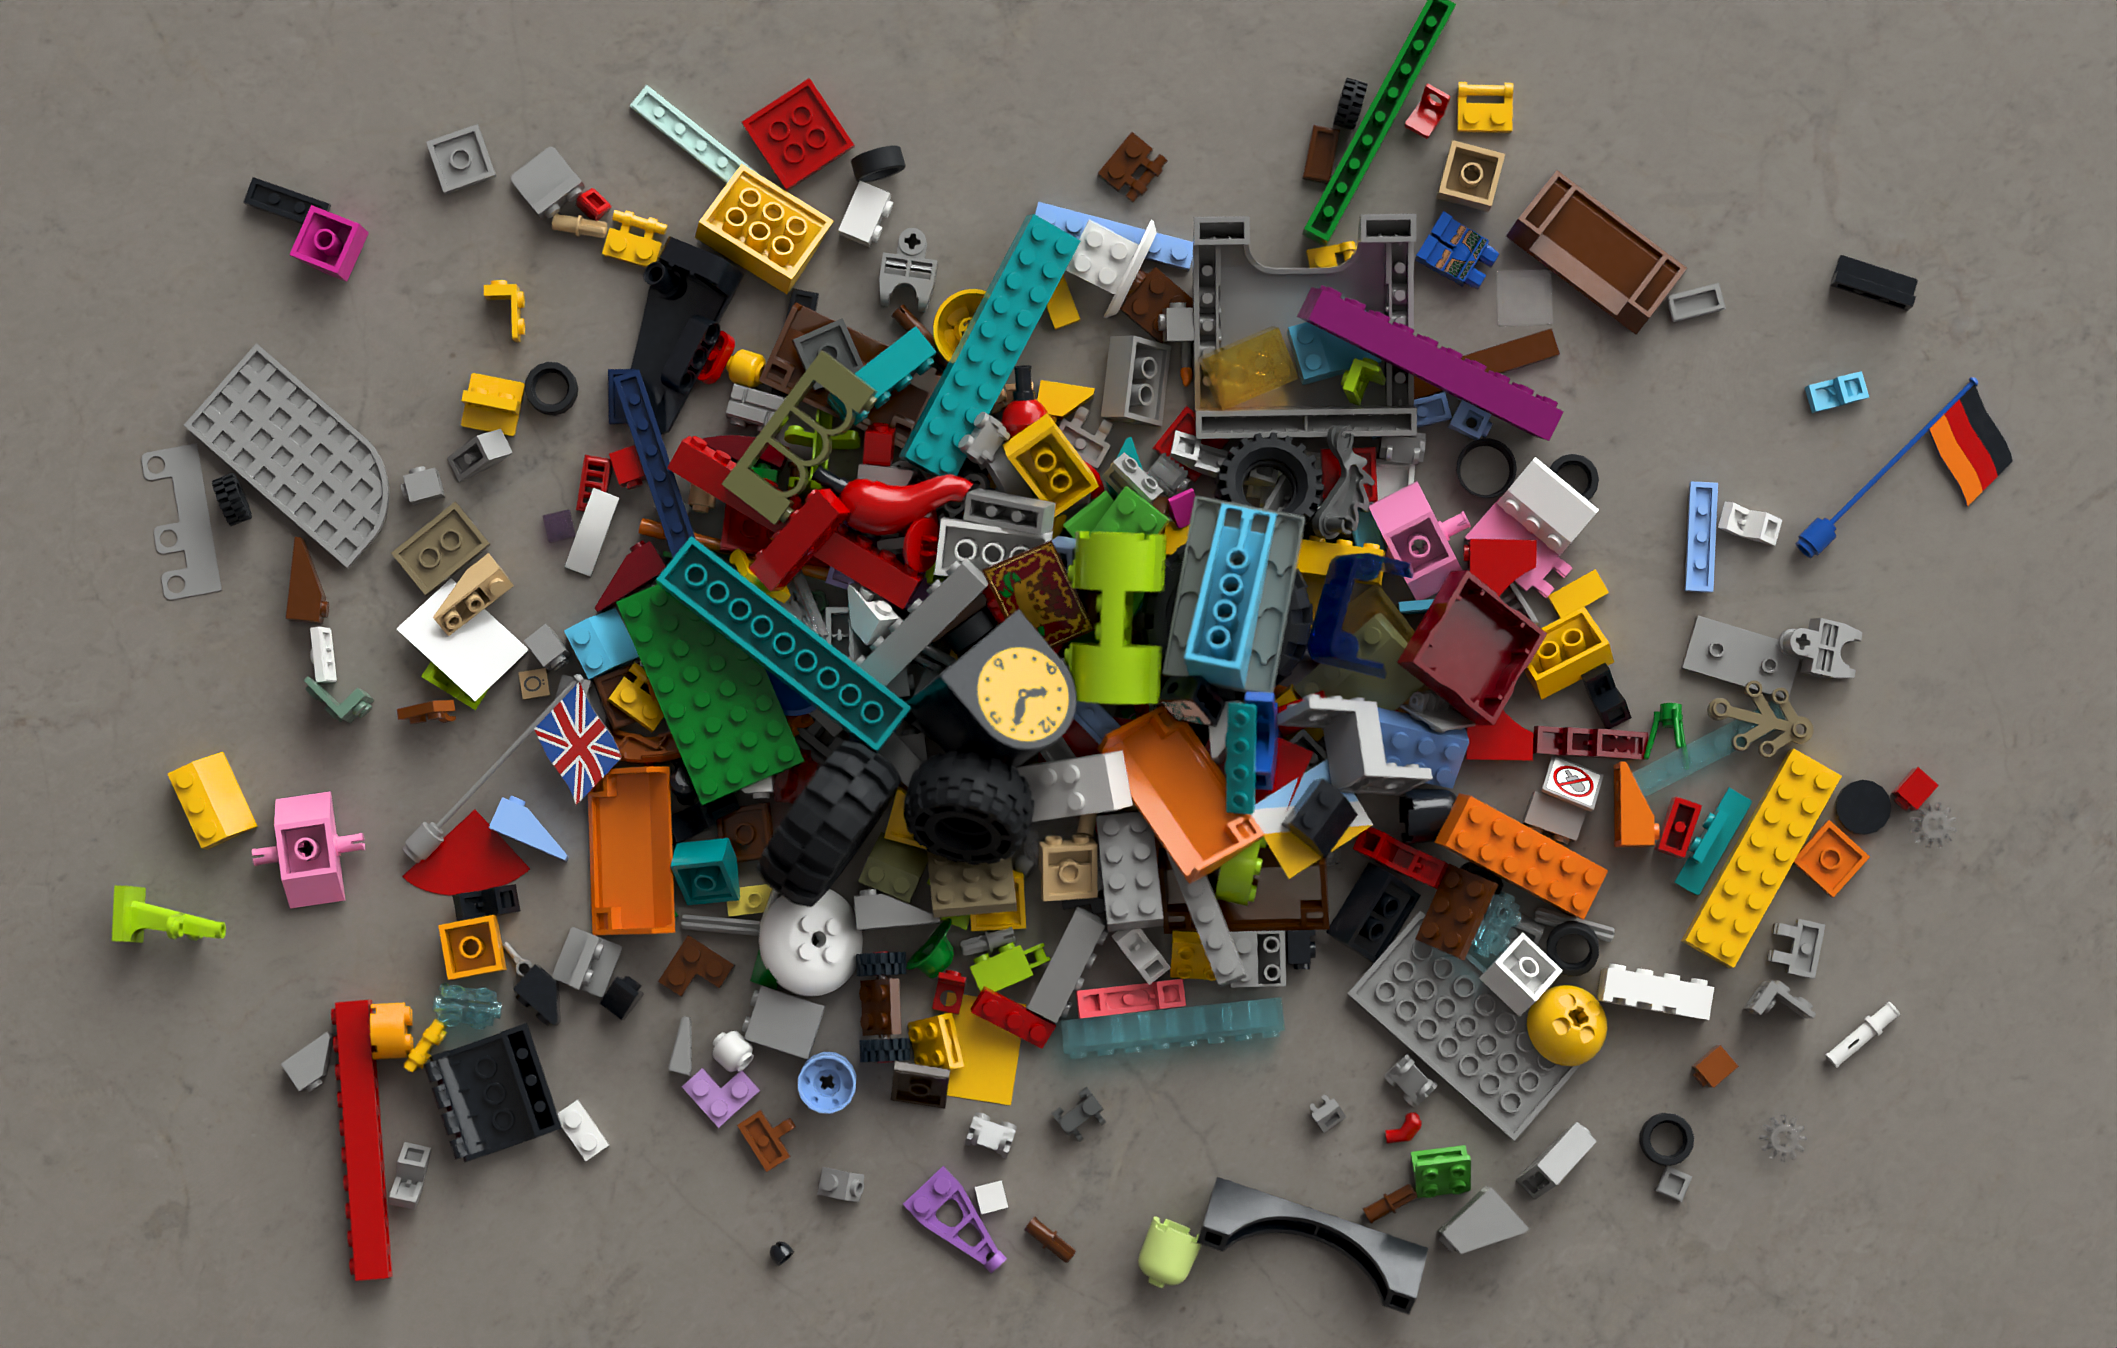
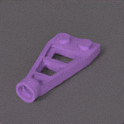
[903,1166,1007,1273]

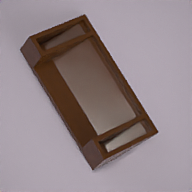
[1506,170,1687,335]

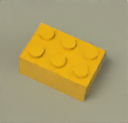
[1003,413,1099,518]

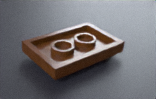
[1415,864,1498,961]

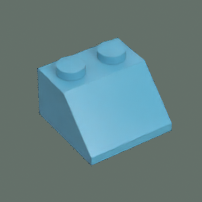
[564,608,639,682]

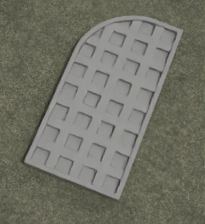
[184,343,390,569]

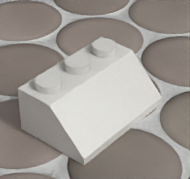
[1497,457,1599,556]

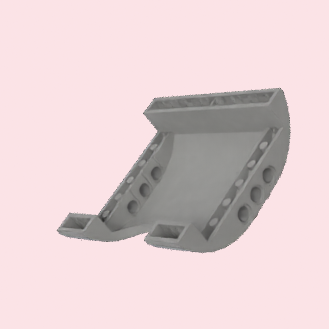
[1192,214,1417,439]

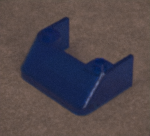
[1307,553,1414,679]

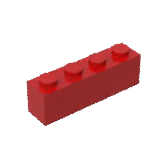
[749,488,851,592]

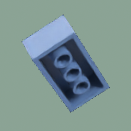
[1377,707,1469,789]

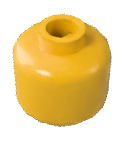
[726,349,766,388]

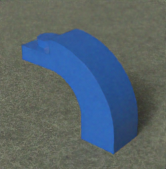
[1245,692,1278,790]

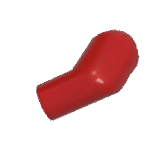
[1385,1112,1422,1144]

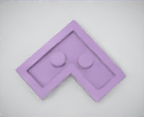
[682,1068,760,1128]

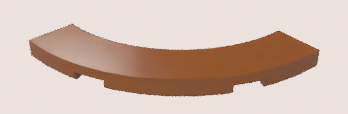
[608,727,681,763]

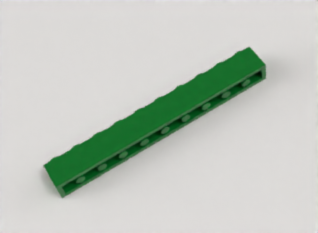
[1302,0,1456,247]

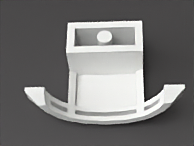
[1066,220,1157,318]

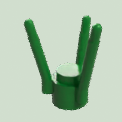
[1644,703,1689,770]

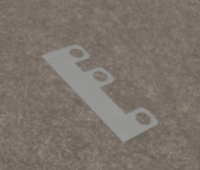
[141,443,222,600]

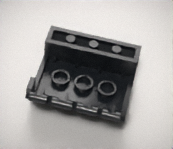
[424,1023,562,1163]

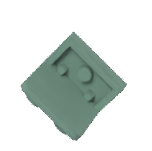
[304,676,374,723]

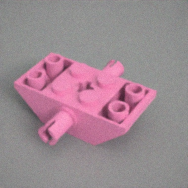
[1369,481,1471,601]
[252,792,365,909]

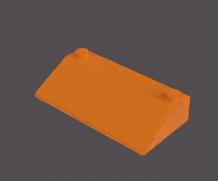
[1097,706,1265,884]
[588,766,675,935]

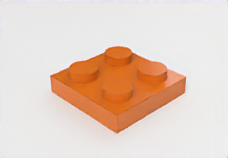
[1793,820,1870,898]

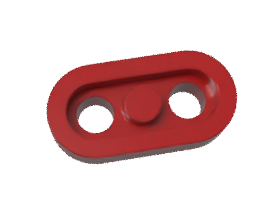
[697,331,735,384]

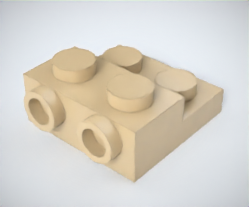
[1038,834,1098,901]

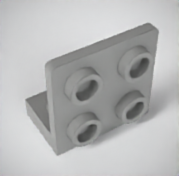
[1743,980,1816,1019]

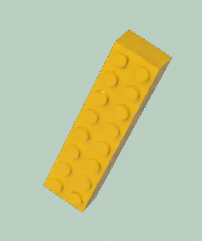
[1681,748,1842,968]

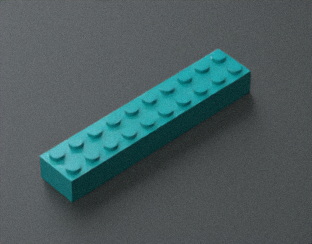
[899,214,1081,477]
[656,536,912,753]

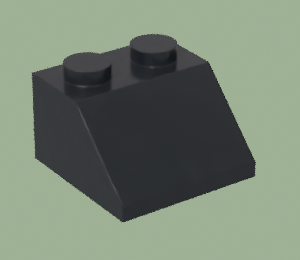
[1282,779,1358,859]

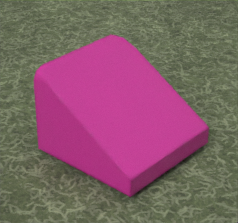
[1168,488,1195,529]

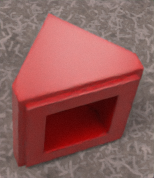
[576,188,612,221]

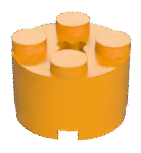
[370,1002,414,1060]

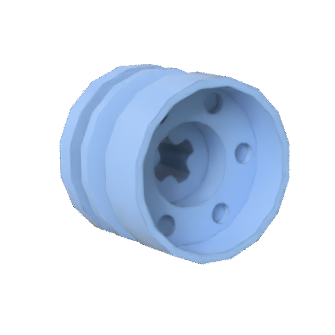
[798,1052,857,1113]

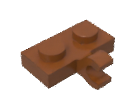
[397,700,456,724]
[737,1110,796,1172]

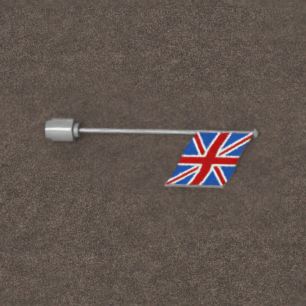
[403,674,622,863]

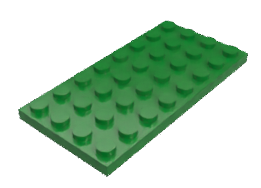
[616,585,805,806]

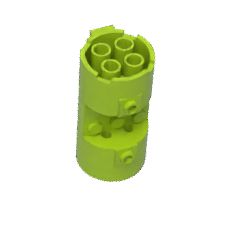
[1064,531,1166,704]

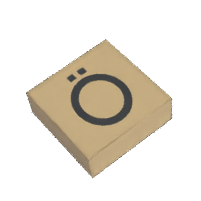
[518,668,551,700]

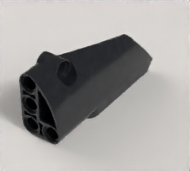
[631,236,744,435]

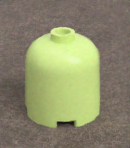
[1138,1217,1202,1288]

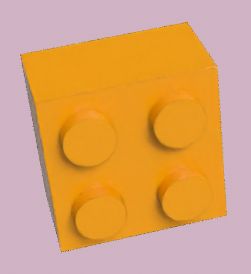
[438,915,507,980]

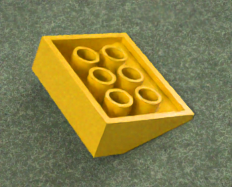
[695,164,834,294]

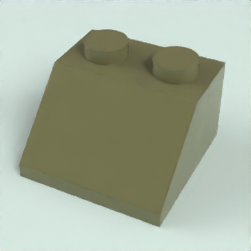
[858,832,928,904]

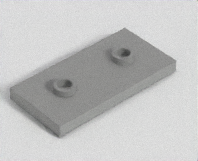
[1681,616,1800,699]

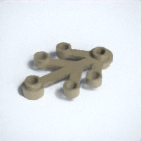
[1707,681,1813,758]

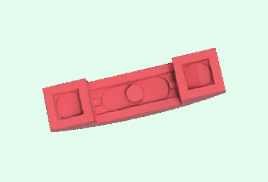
[1076,979,1186,1019]

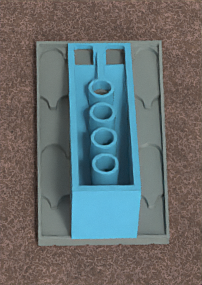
[1163,496,1305,693]

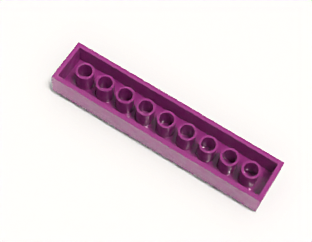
[1297,285,1564,441]

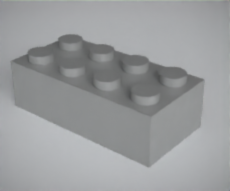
[1096,812,1164,932]

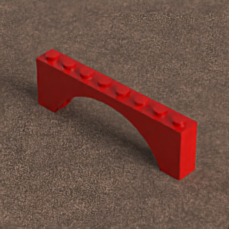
[1460,539,1537,761]

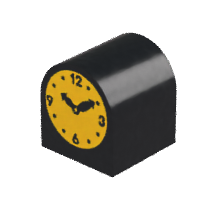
[906,609,1076,768]

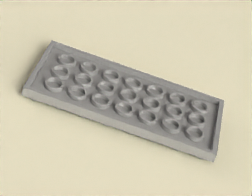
[1347,911,1580,1141]

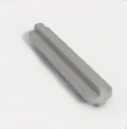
[1534,908,1615,942]
[681,915,761,936]

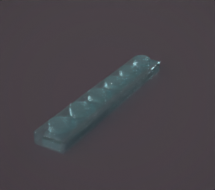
[1632,701,1785,798]

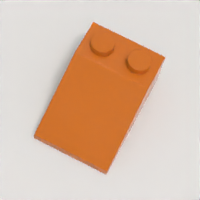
[1613,762,1659,847]

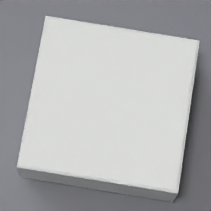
[975,1180,1008,1214]

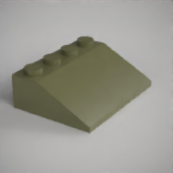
[1294,612,1425,711]

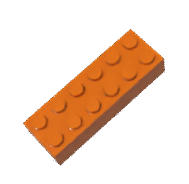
[1434,793,1608,920]

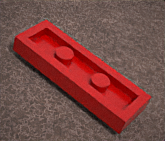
[970,986,1056,1049]

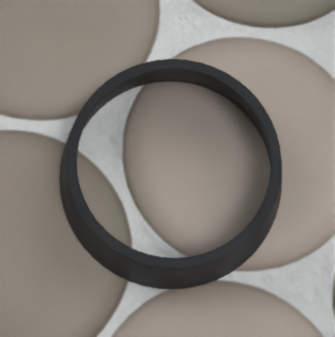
[1456,438,1517,498]

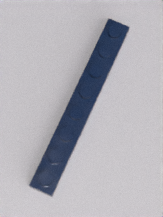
[613,369,695,558]

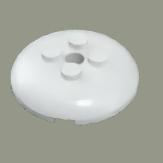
[759,889,863,996]

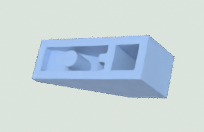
[489,796,569,862]

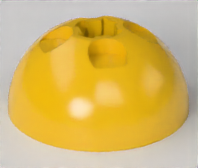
[933,289,986,362]
[1527,985,1607,1066]

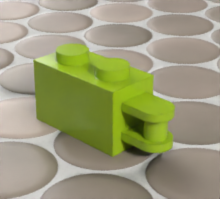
[970,942,1051,992]

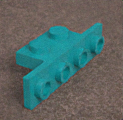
[1225,702,1256,814]
[1674,787,1752,895]

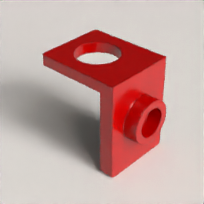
[1404,83,1450,139]
[932,970,966,1015]

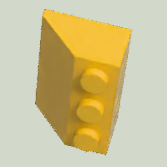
[1524,607,1614,700]
[167,752,258,850]

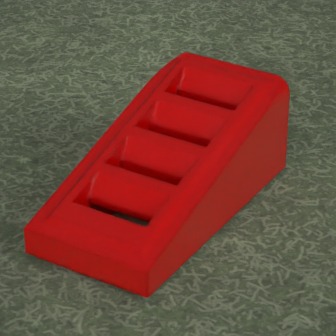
[576,455,613,512]

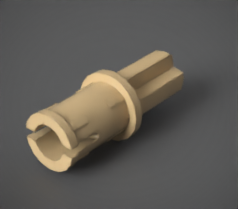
[552,213,608,238]

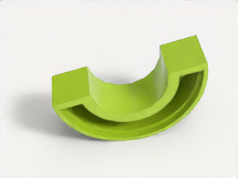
[1215,837,1267,906]

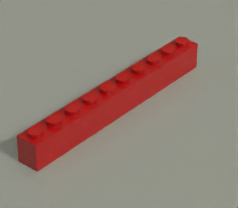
[667,436,925,609]
[331,1000,393,1281]

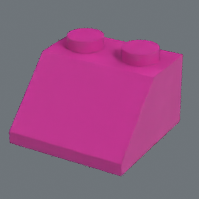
[289,205,369,282]

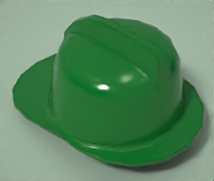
[906,918,954,979]

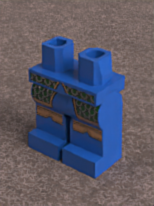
[1415,211,1499,289]

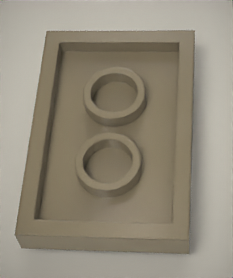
[391,502,491,596]

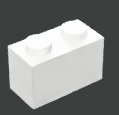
[838,181,893,248]

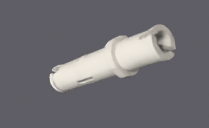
[1825,1001,1901,1068]

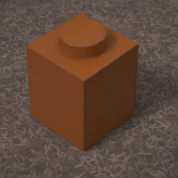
[1691,1045,1739,1088]

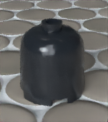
[1399,789,1457,844]

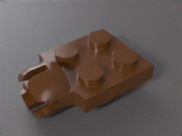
[1120,267,1193,344]

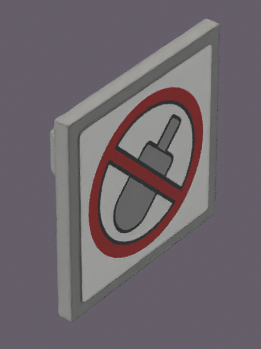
[1541,755,1604,812]

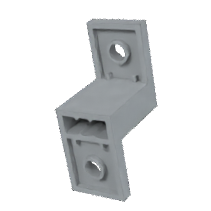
[1276,695,1432,795]

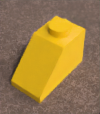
[1037,380,1095,423]

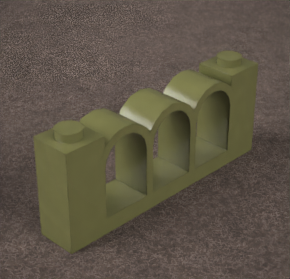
[722,350,878,525]

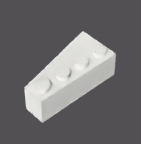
[1597,963,1714,1020]

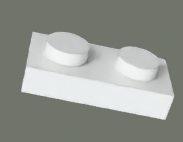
[558,1100,609,1161]

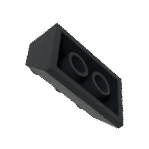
[1326,862,1421,963]

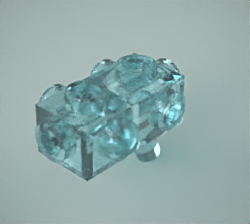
[1471,891,1521,958]
[433,982,502,1029]

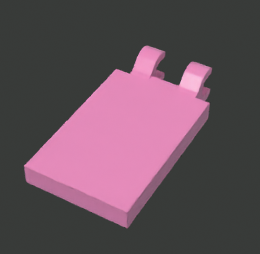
[1464,497,1573,599]

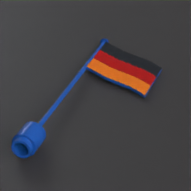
[1795,377,2013,558]

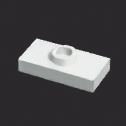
[310,627,337,684]

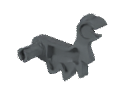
[1312,425,1375,539]

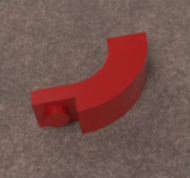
[1353,827,1449,889]

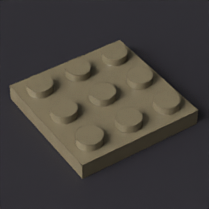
[927,852,1017,918]

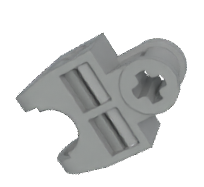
[879,228,938,312]
[1778,618,1863,678]

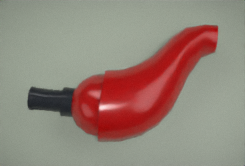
[1000,365,1104,499]
[811,465,973,535]

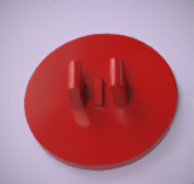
[903,517,940,572]

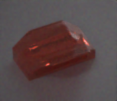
[774,749,817,804]

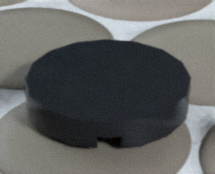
[1835,780,1891,835]

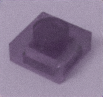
[543,509,576,543]

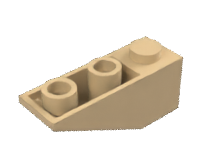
[433,553,514,636]

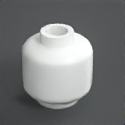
[712,1031,754,1072]

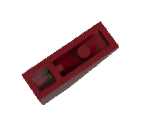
[595,540,667,614]

